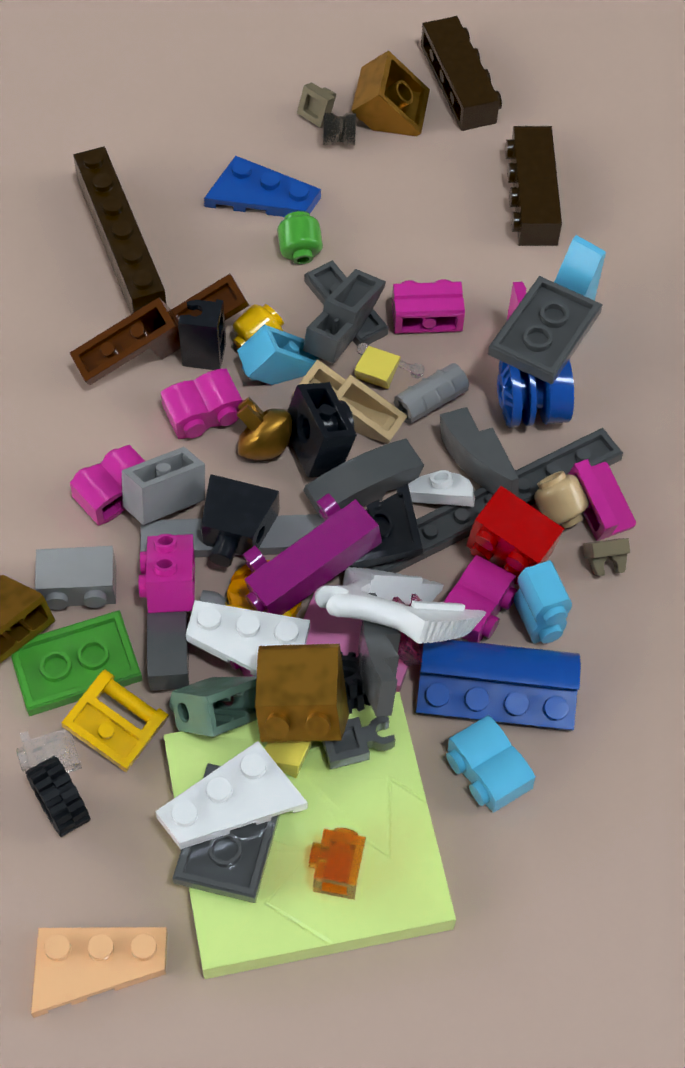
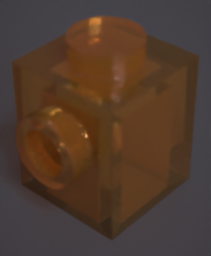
[308,827,366,900]

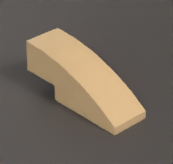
[291,359,407,444]

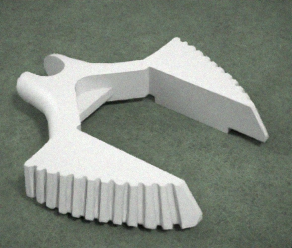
[315,567,486,644]

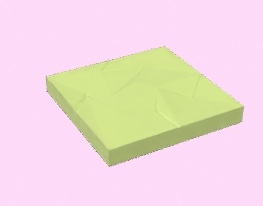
[164,692,456,979]

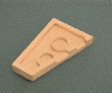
[31,927,168,1018]

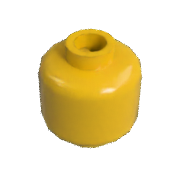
[233,304,284,348]

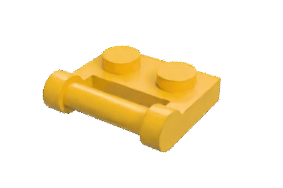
[61,669,169,772]

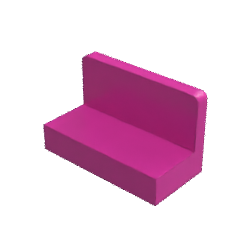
[569,459,636,541]

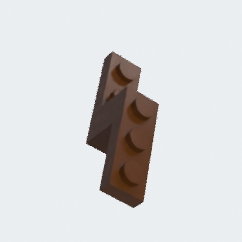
[70,273,250,385]

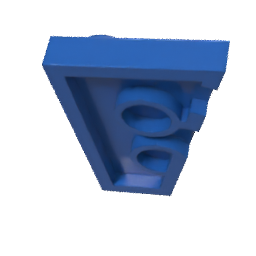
[204,155,321,217]

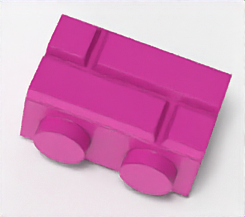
[392,279,465,334]

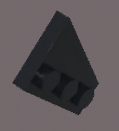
[342,484,424,572]

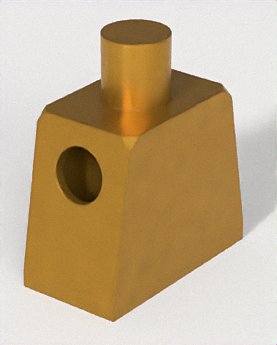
[0,575,56,663]

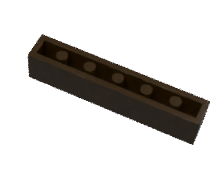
[73,146,167,314]

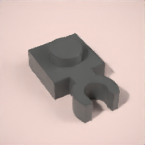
[322,716,395,769]

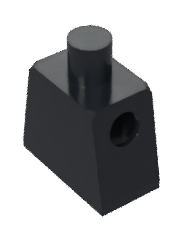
[201,474,280,567]

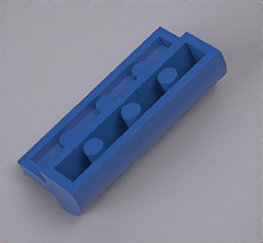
[416,640,581,731]

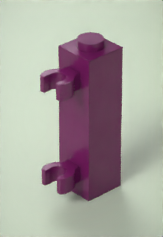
[243,493,382,615]

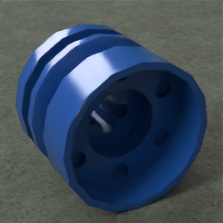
[497,359,574,428]

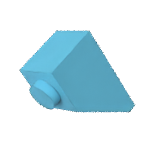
[237,324,319,385]

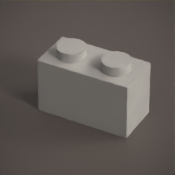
[122,447,205,525]
[35,546,116,610]

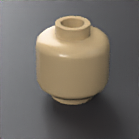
[534,471,589,528]

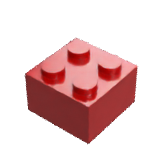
[466,485,564,585]

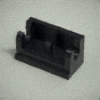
[178,299,226,370]

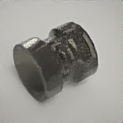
[323,113,356,146]

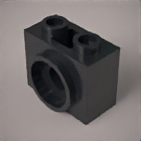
[287,382,357,478]

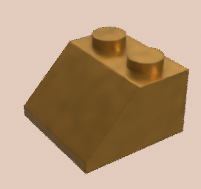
[351,50,430,137]
[255,644,349,742]

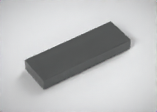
[304,260,389,349]

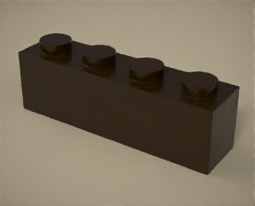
[421,16,502,131]
[505,126,562,246]

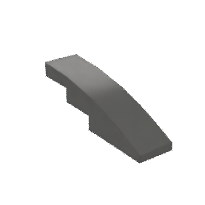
[358,593,401,717]

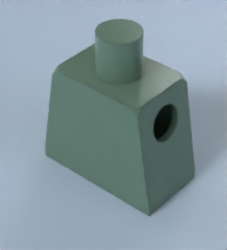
[169,676,257,737]

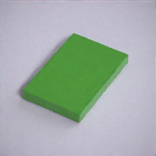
[11,610,143,717]

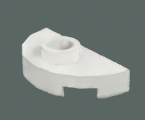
[408,470,475,507]

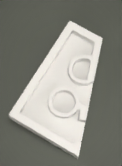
[186,600,310,676]
[155,741,308,850]

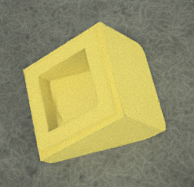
[354,346,401,389]
[265,741,313,778]

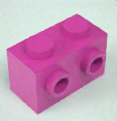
[138,534,195,613]

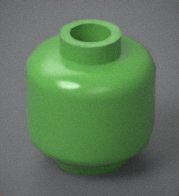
[277,211,323,264]

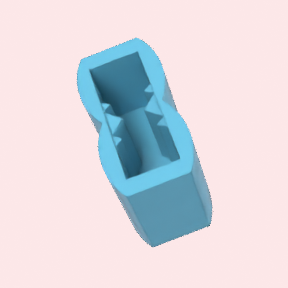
[513,560,572,644]
[446,715,536,813]

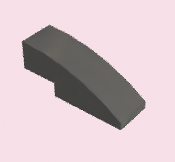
[303,269,386,364]
[440,407,519,497]
[303,438,424,518]
[147,608,190,691]

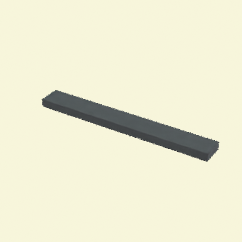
[366,428,623,573]

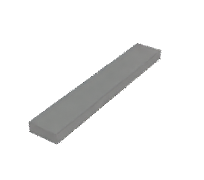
[140,514,325,557]

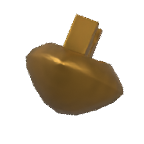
[237,397,292,460]

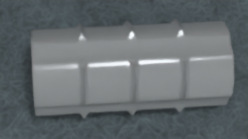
[394,363,469,424]

